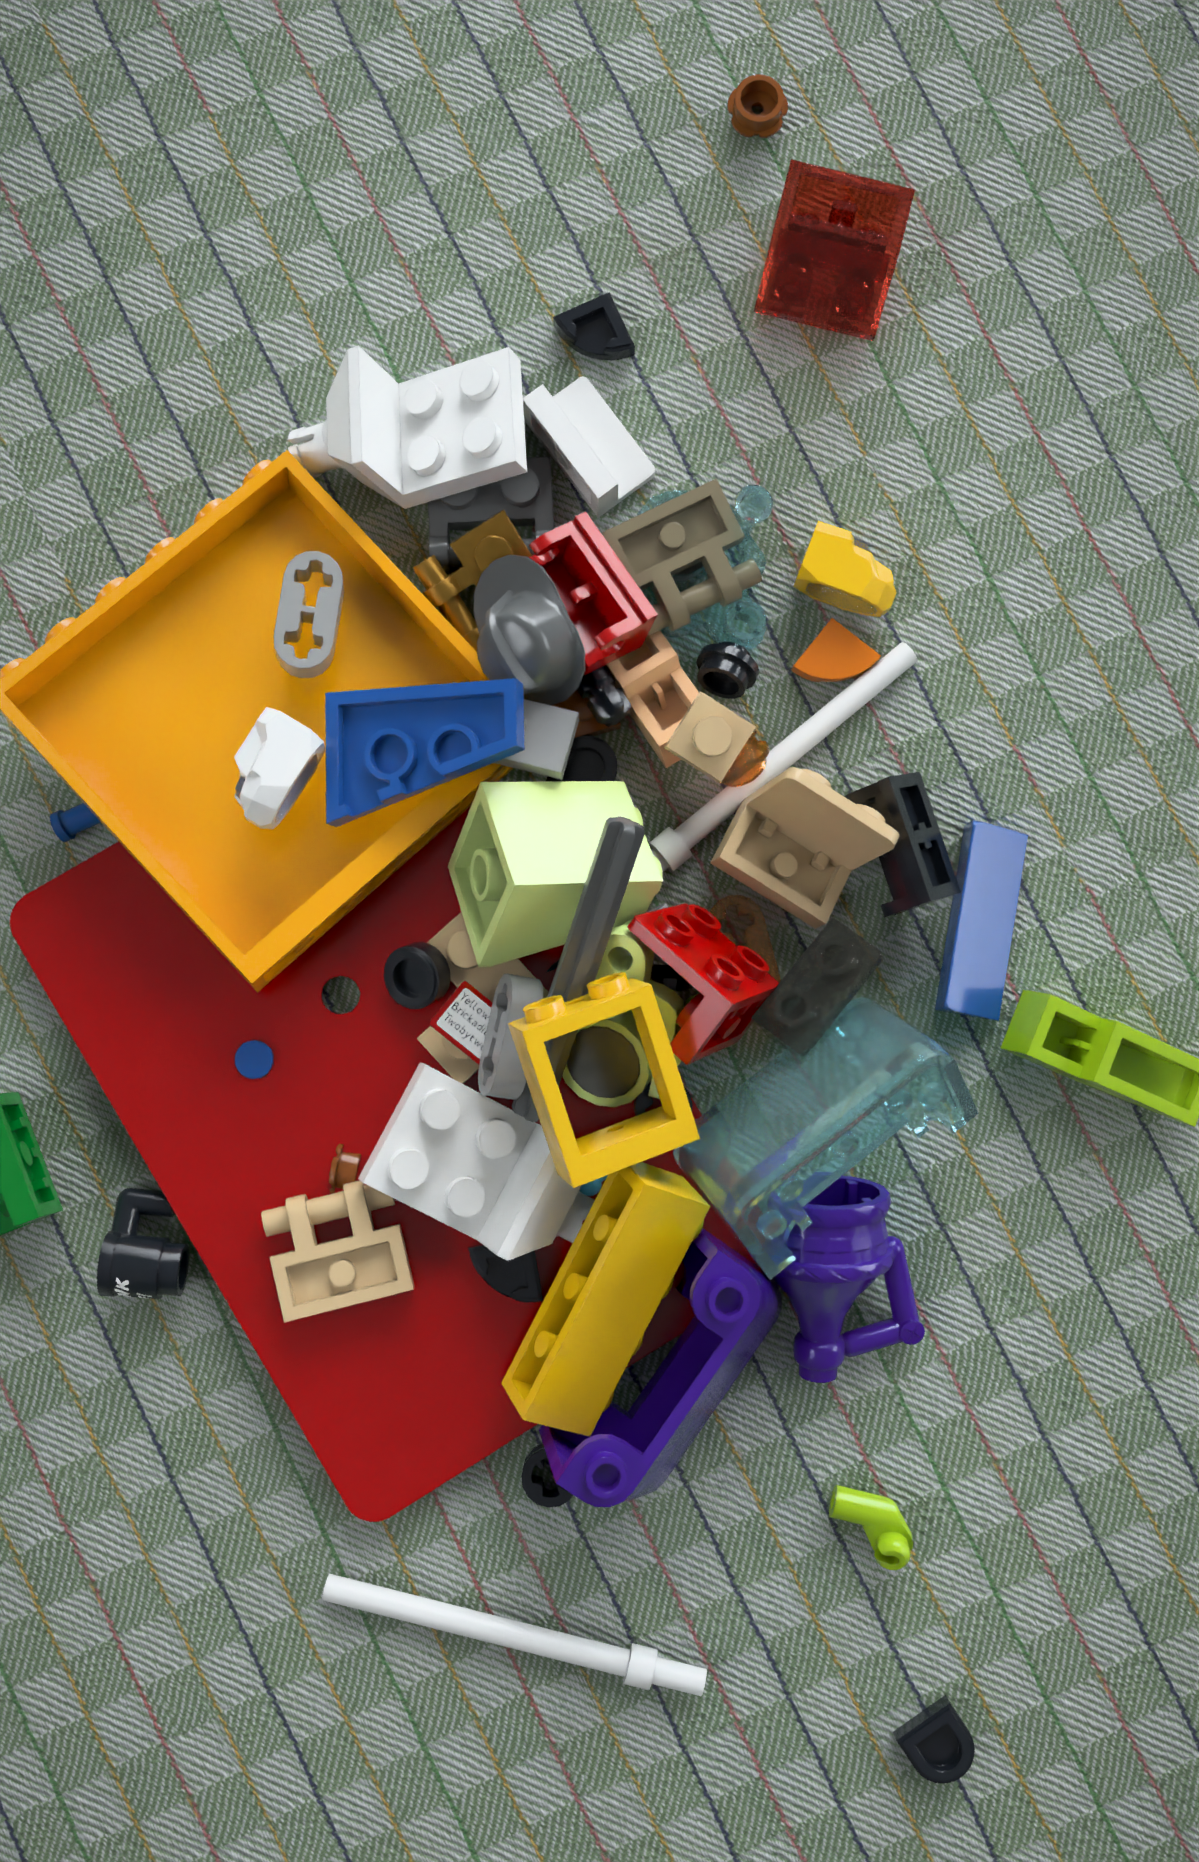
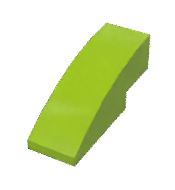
[1000,990,1199,1127]

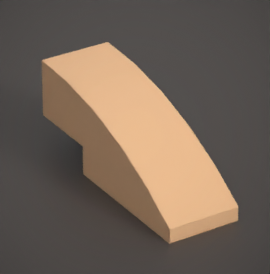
[606,631,699,768]

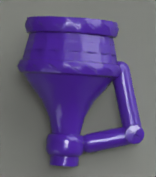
[753,1174,925,1383]

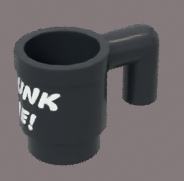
[97,1188,189,1299]

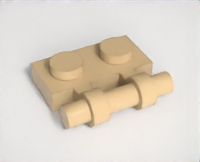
[261,1180,415,1323]

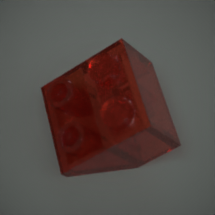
[754,159,915,341]

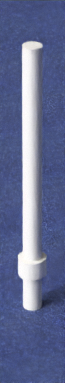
[649,642,918,872]
[322,1573,707,1696]

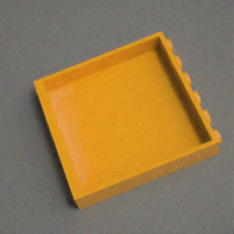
[0,450,513,993]

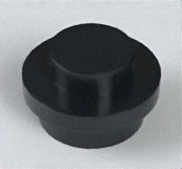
[696,641,759,699]

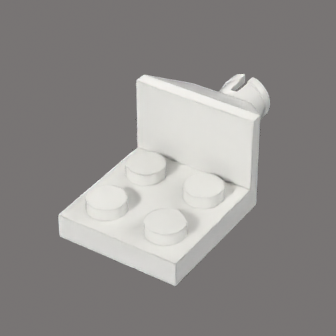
[288,346,527,509]
[358,1062,595,1261]

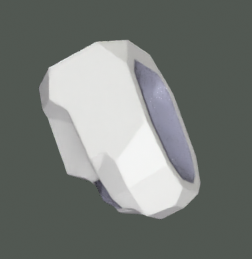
[234,707,325,829]

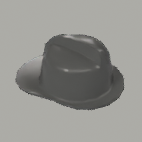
[474,555,585,706]

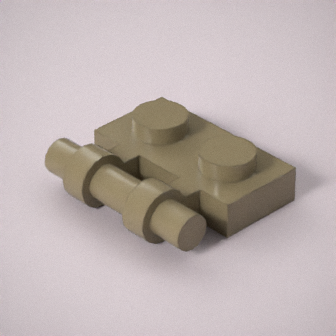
[601,478,762,636]

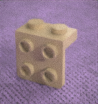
[710,767,899,929]

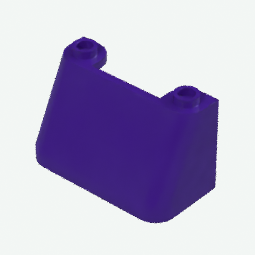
[539,1228,782,1507]

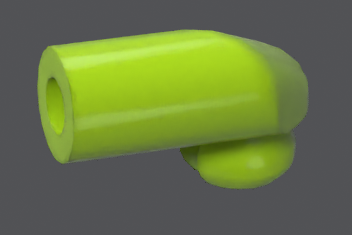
[829,1484,913,1570]

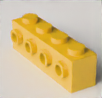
[501,1162,710,1437]

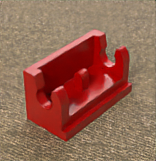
[529,511,658,675]

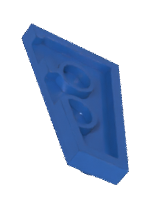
[325,678,525,827]

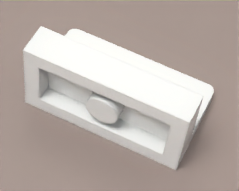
[523,376,655,518]

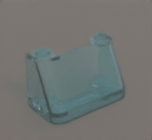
[673,997,979,1280]

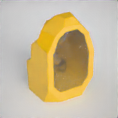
[793,521,897,617]

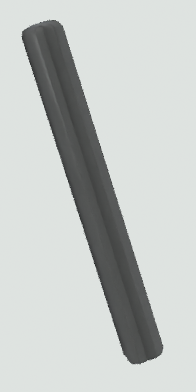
[512,816,645,1122]

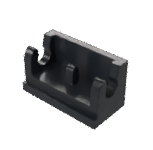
[844,772,961,918]

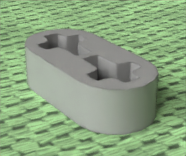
[274,551,344,678]
[478,974,543,1100]

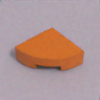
[791,618,881,682]

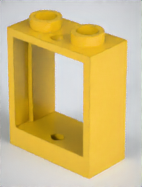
[508,972,700,1188]

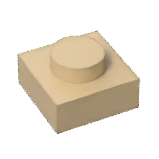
[664,691,756,783]

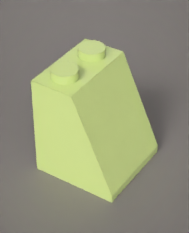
[448,781,663,967]

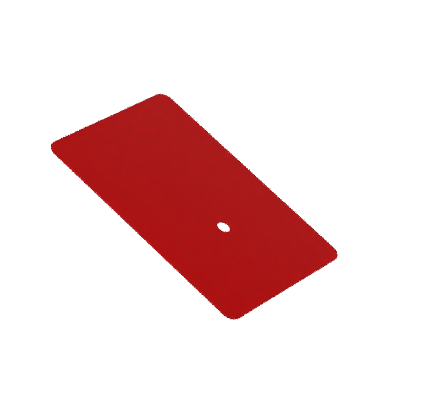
[10,781,771,1522]

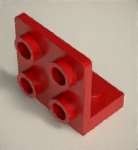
[627,903,782,1065]

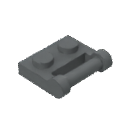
[428,456,554,574]

